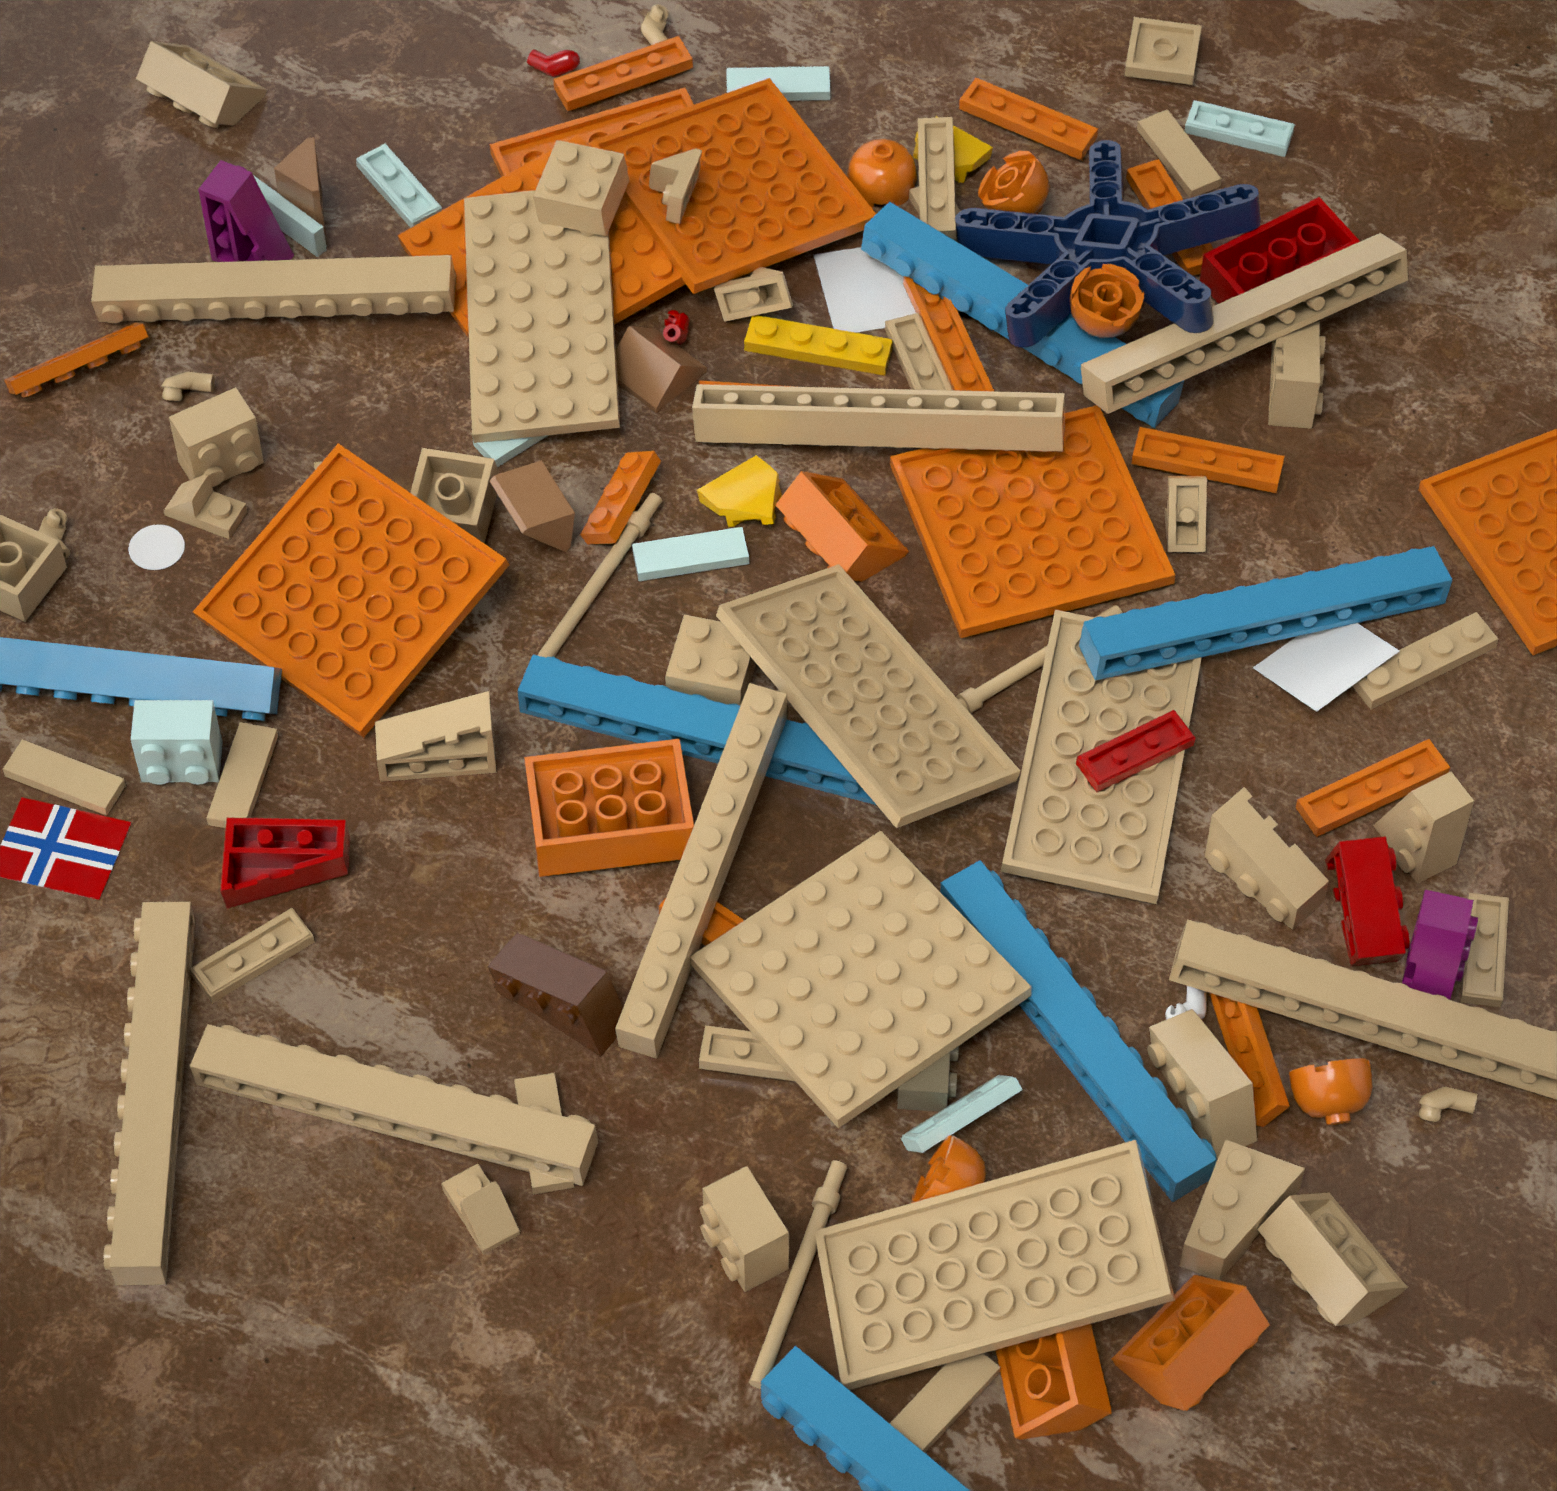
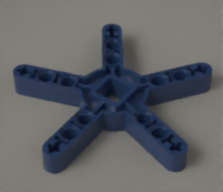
[955,140,1261,348]

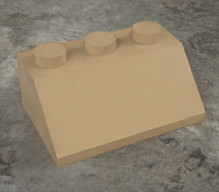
[136,41,267,128]
[1257,1193,1408,1326]

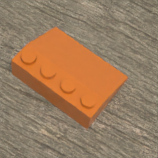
[524,739,694,877]

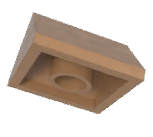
[274,137,326,238]
[616,326,707,413]
[489,460,575,552]

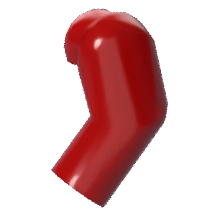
[527,49,580,77]
[663,310,690,345]

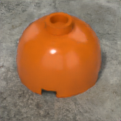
[847,139,917,208]
[978,151,1050,214]
[1070,264,1144,338]
[1289,1058,1372,1126]
[911,1135,986,1203]

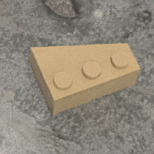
[1268,321,1325,429]
[375,691,496,782]
[1373,772,1474,884]
[1205,787,1329,930]
[1147,1009,1257,1159]
[1180,1140,1305,1280]

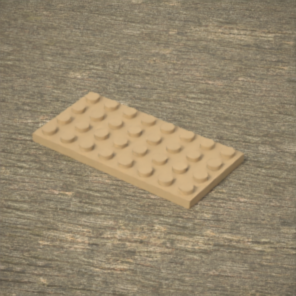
[464,190,620,443]
[716,564,1021,828]
[1001,610,1202,904]
[814,1140,1175,1390]

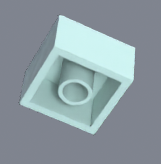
[131,700,223,785]

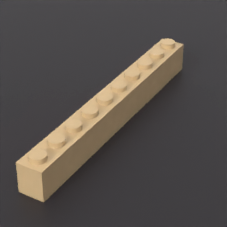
[1081,233,1408,414]
[91,255,456,323]
[692,384,1065,452]
[615,683,788,1059]
[104,902,196,1285]
[1169,919,1557,1100]
[190,1024,598,1186]

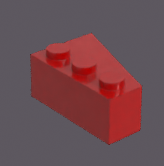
[220,817,351,909]
[1325,836,1410,967]

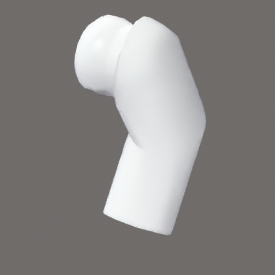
[1165,986,1207,1019]

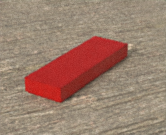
[1075,710,1196,793]

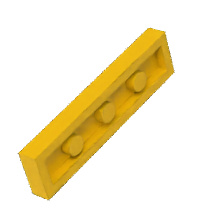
[744,315,893,376]

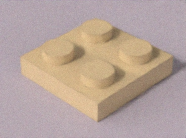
[1124,17,1202,85]

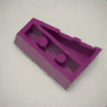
[198,160,294,262]
[1402,889,1478,1000]

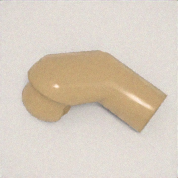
[641,4,669,45]
[161,371,215,401]
[39,508,70,560]
[1419,1087,1477,1122]

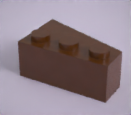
[487,933,623,1057]

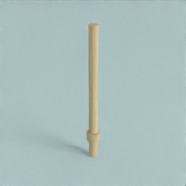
[538,493,662,657]
[956,605,1122,714]
[749,1161,847,1389]

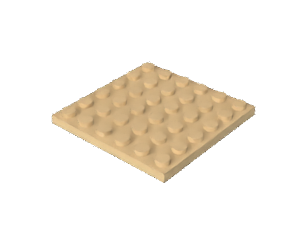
[690,831,1032,1128]

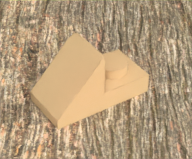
[649,148,702,224]
[714,267,793,322]
[164,474,247,539]
[1165,476,1207,552]
[442,1163,520,1254]

